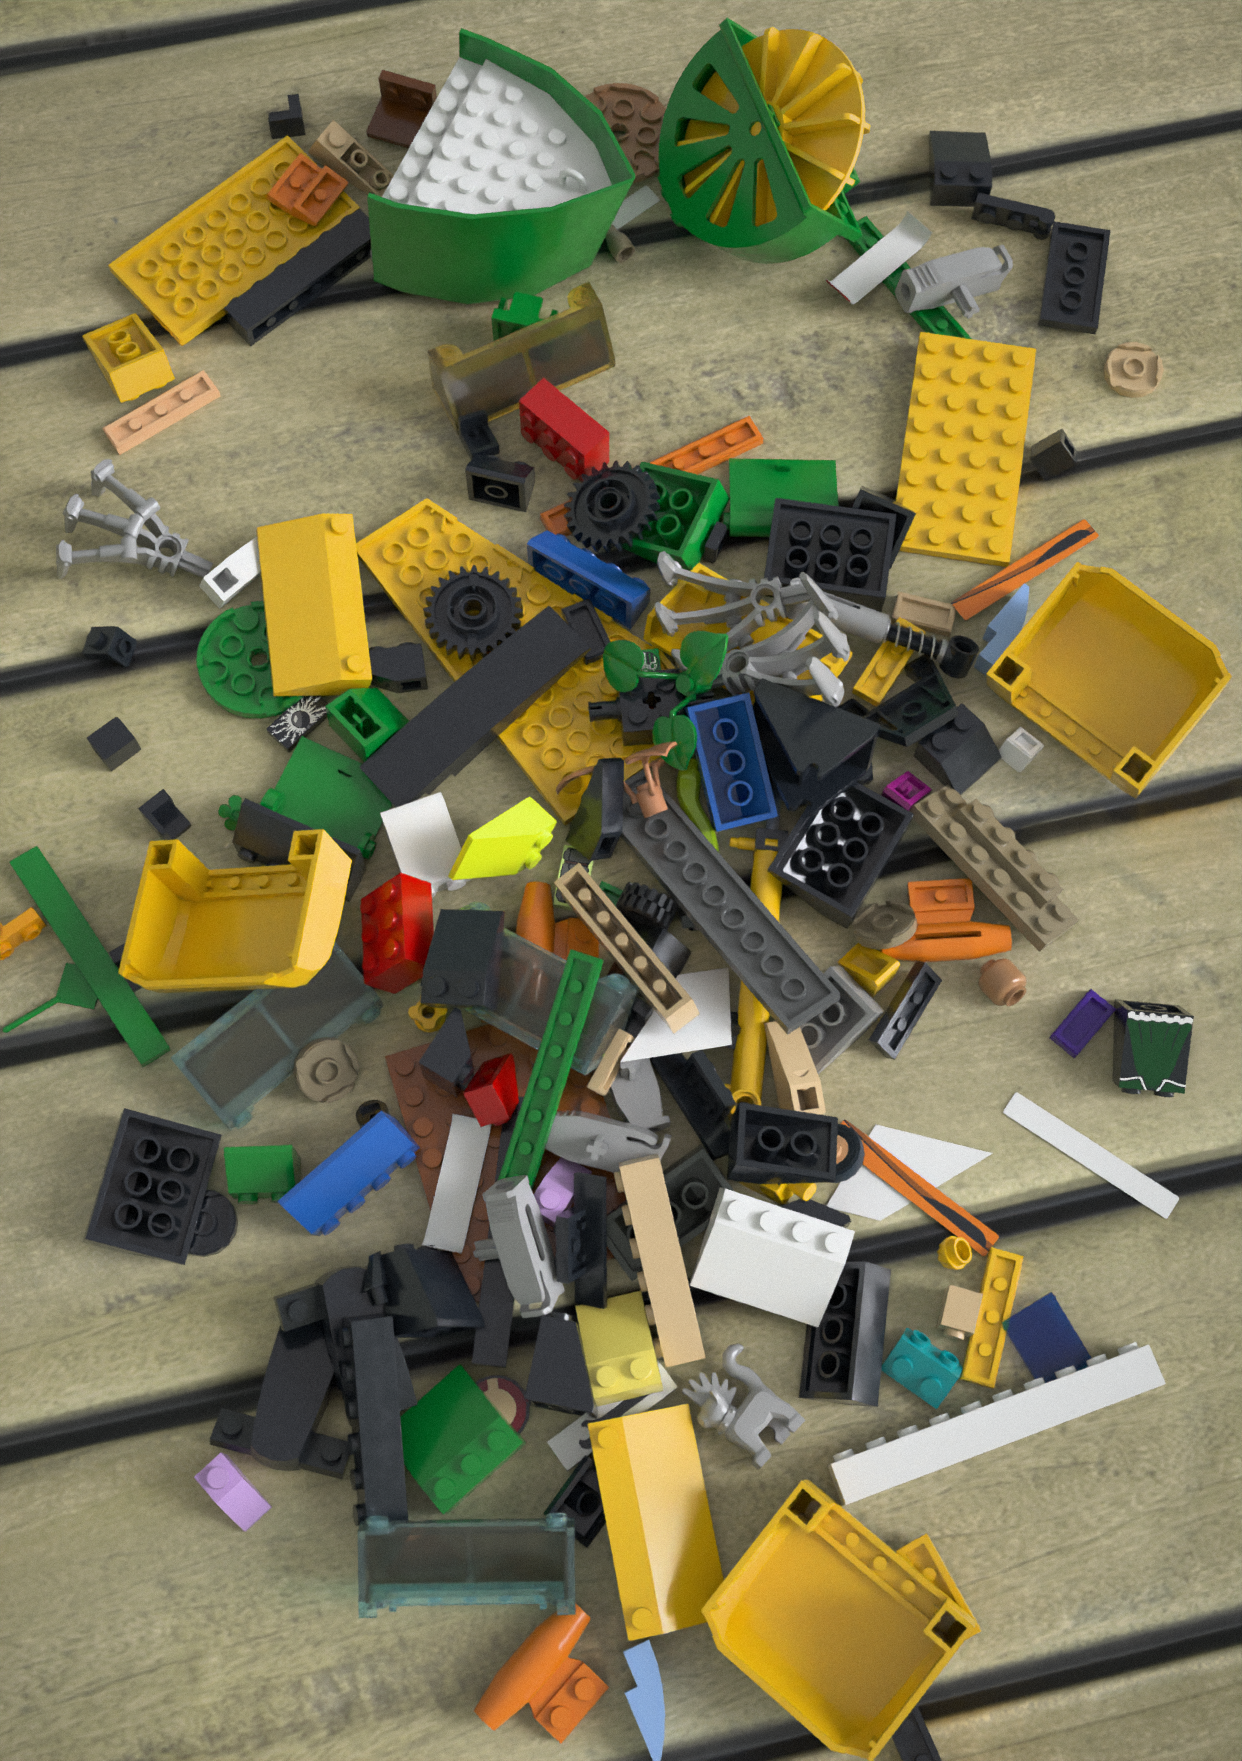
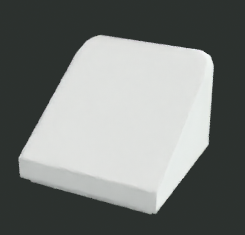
[999,727,1044,772]

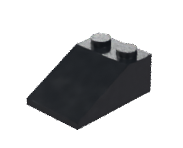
[929,131,992,207]
[420,909,505,1010]
[727,1102,838,1184]

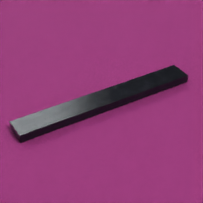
[472,1096,524,1368]

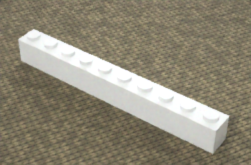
[827,1342,1166,1506]

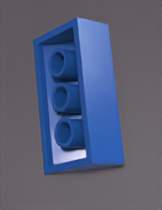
[527,530,651,630]
[684,692,778,832]
[278,1111,420,1236]

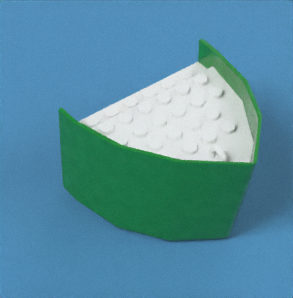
[367,28,635,305]

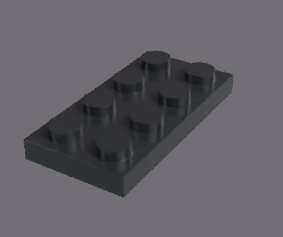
[1038,221,1111,334]

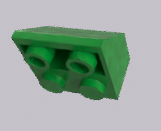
[325,688,409,762]

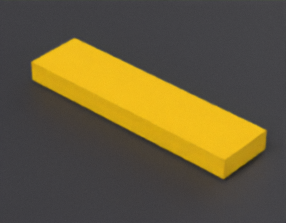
[959,1247,1024,1389]

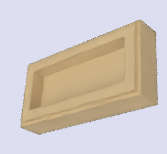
[891,591,956,637]
[587,1029,636,1096]

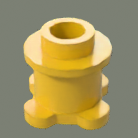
[408,995,448,1033]

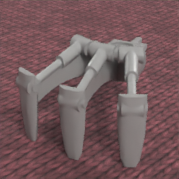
[56,459,213,579]
[655,551,811,672]
[711,572,850,707]

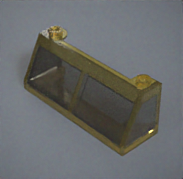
[427,282,615,435]

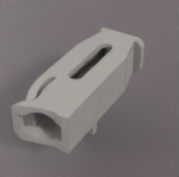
[895,245,1013,319]
[588,1014,671,1133]
[545,1110,671,1172]
[473,1175,565,1318]

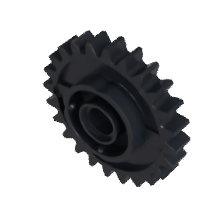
[564,460,660,553]
[423,565,523,661]

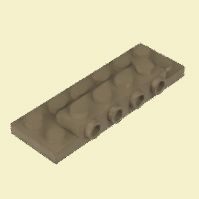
[909,784,1079,952]

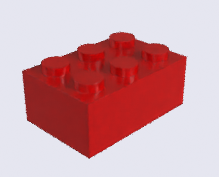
[519,378,609,482]
[360,872,434,994]

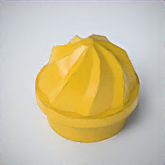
[936,1236,972,1270]

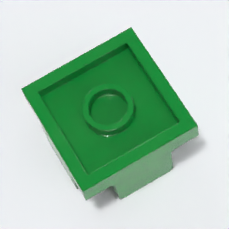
[491,292,559,363]

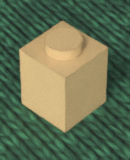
[936,1285,983,1341]

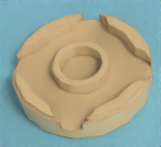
[1103,342,1164,398]

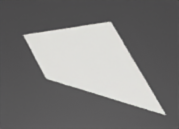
[620,968,732,1062]
[827,1125,993,1221]

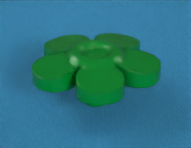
[218,795,242,831]

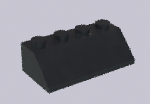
[232,798,367,903]
[799,1262,891,1407]

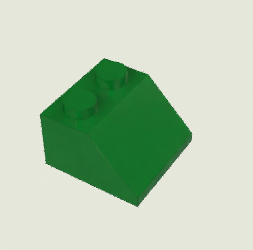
[224,1145,301,1204]

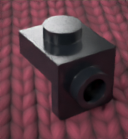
[458,409,500,460]
[82,626,137,667]

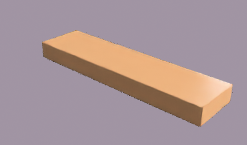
[102,370,220,455]

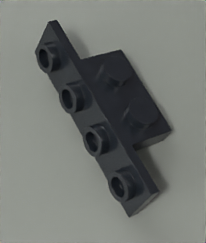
[649,1050,736,1161]
[554,1172,607,1309]

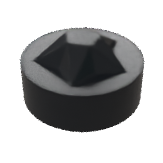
[356,1100,390,1128]

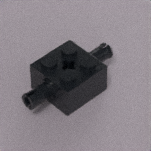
[588,668,714,746]

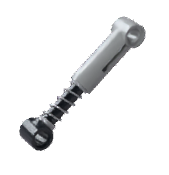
[785,578,979,679]

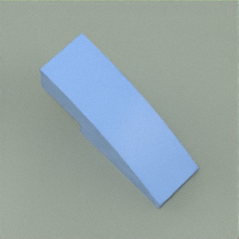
[974,583,1029,676]
[623,1639,665,1761]

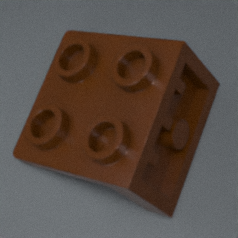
[366,70,437,148]

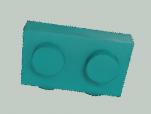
[881,1328,963,1409]

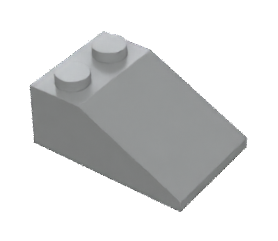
[800,966,885,1074]

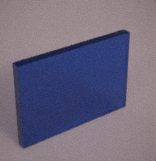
[1001,1292,1092,1383]

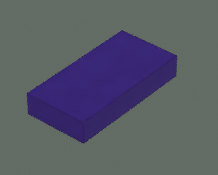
[1049,989,1116,1059]

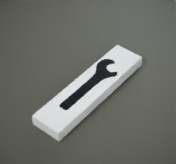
[547,1359,678,1472]

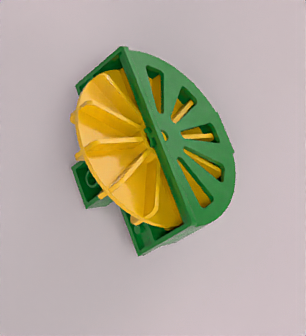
[657,17,870,264]

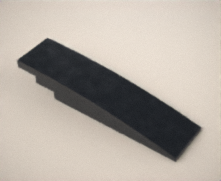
[359,606,591,807]

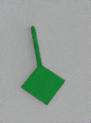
[2,963,98,1033]

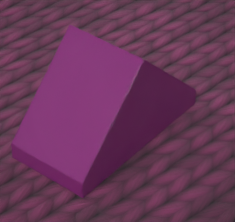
[881,771,932,811]

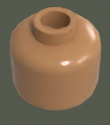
[978,958,1027,1007]

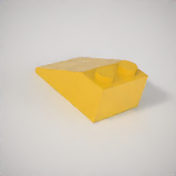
[82,313,175,403]

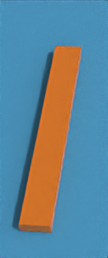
[540,416,764,537]

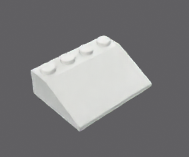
[689,1187,855,1327]

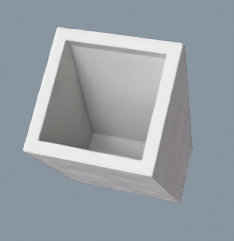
[380,792,471,898]

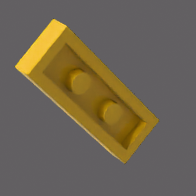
[852,617,926,706]
[896,1533,981,1640]

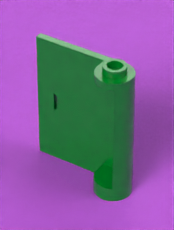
[723,458,839,537]
[260,736,393,860]

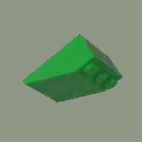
[622,462,730,571]
[400,1364,526,1515]

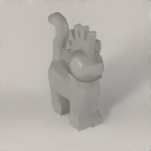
[682,1343,805,1470]

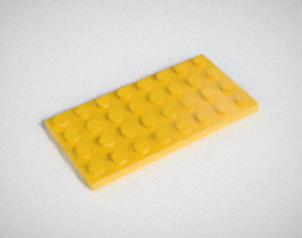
[108,135,360,346]
[895,332,1036,567]

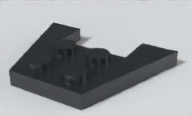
[837,654,959,747]

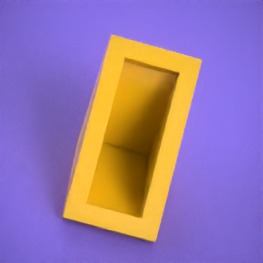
[837,943,900,998]

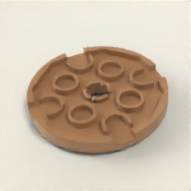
[585,83,666,184]

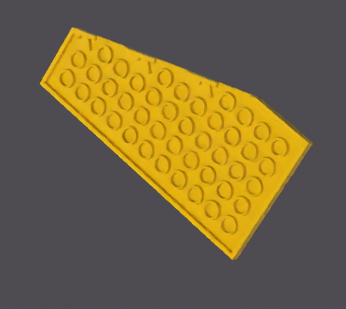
[356,498,676,825]

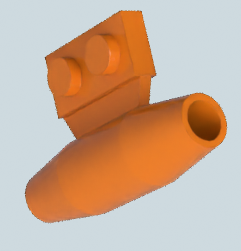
[880,878,1012,962]
[513,882,599,1012]
[473,1599,609,1744]

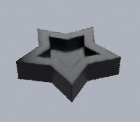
[726,1011,741,1049]

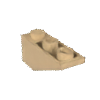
[308,120,394,197]
[764,1021,826,1114]

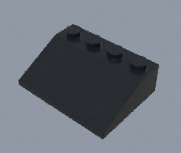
[764,498,896,612]
[767,782,914,929]
[83,1108,222,1265]

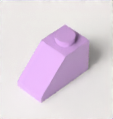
[534,1157,592,1228]
[194,1453,272,1532]

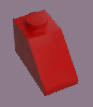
[463,1053,519,1127]

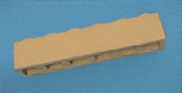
[554,863,700,1033]
[614,1153,706,1367]

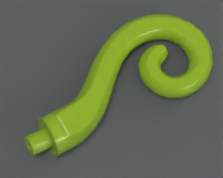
[676,759,719,852]

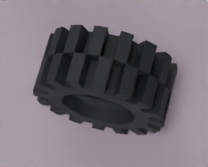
[616,882,678,930]

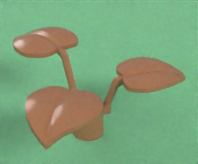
[556,741,694,818]

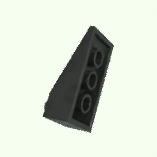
[607,1144,735,1281]

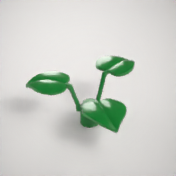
[603,631,728,770]

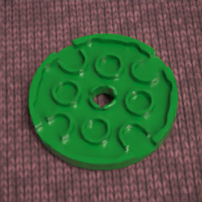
[196,601,304,719]

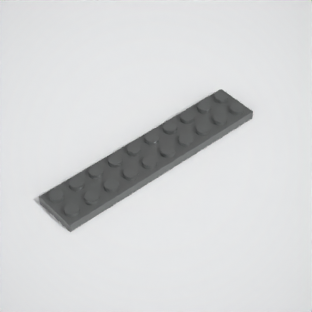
[621,769,841,1035]

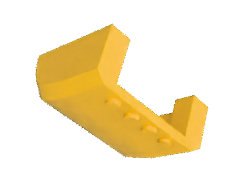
[986,562,1232,799]
[118,829,352,993]
[701,1479,976,1761]

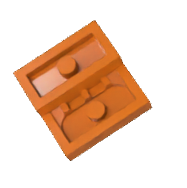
[267,153,349,226]

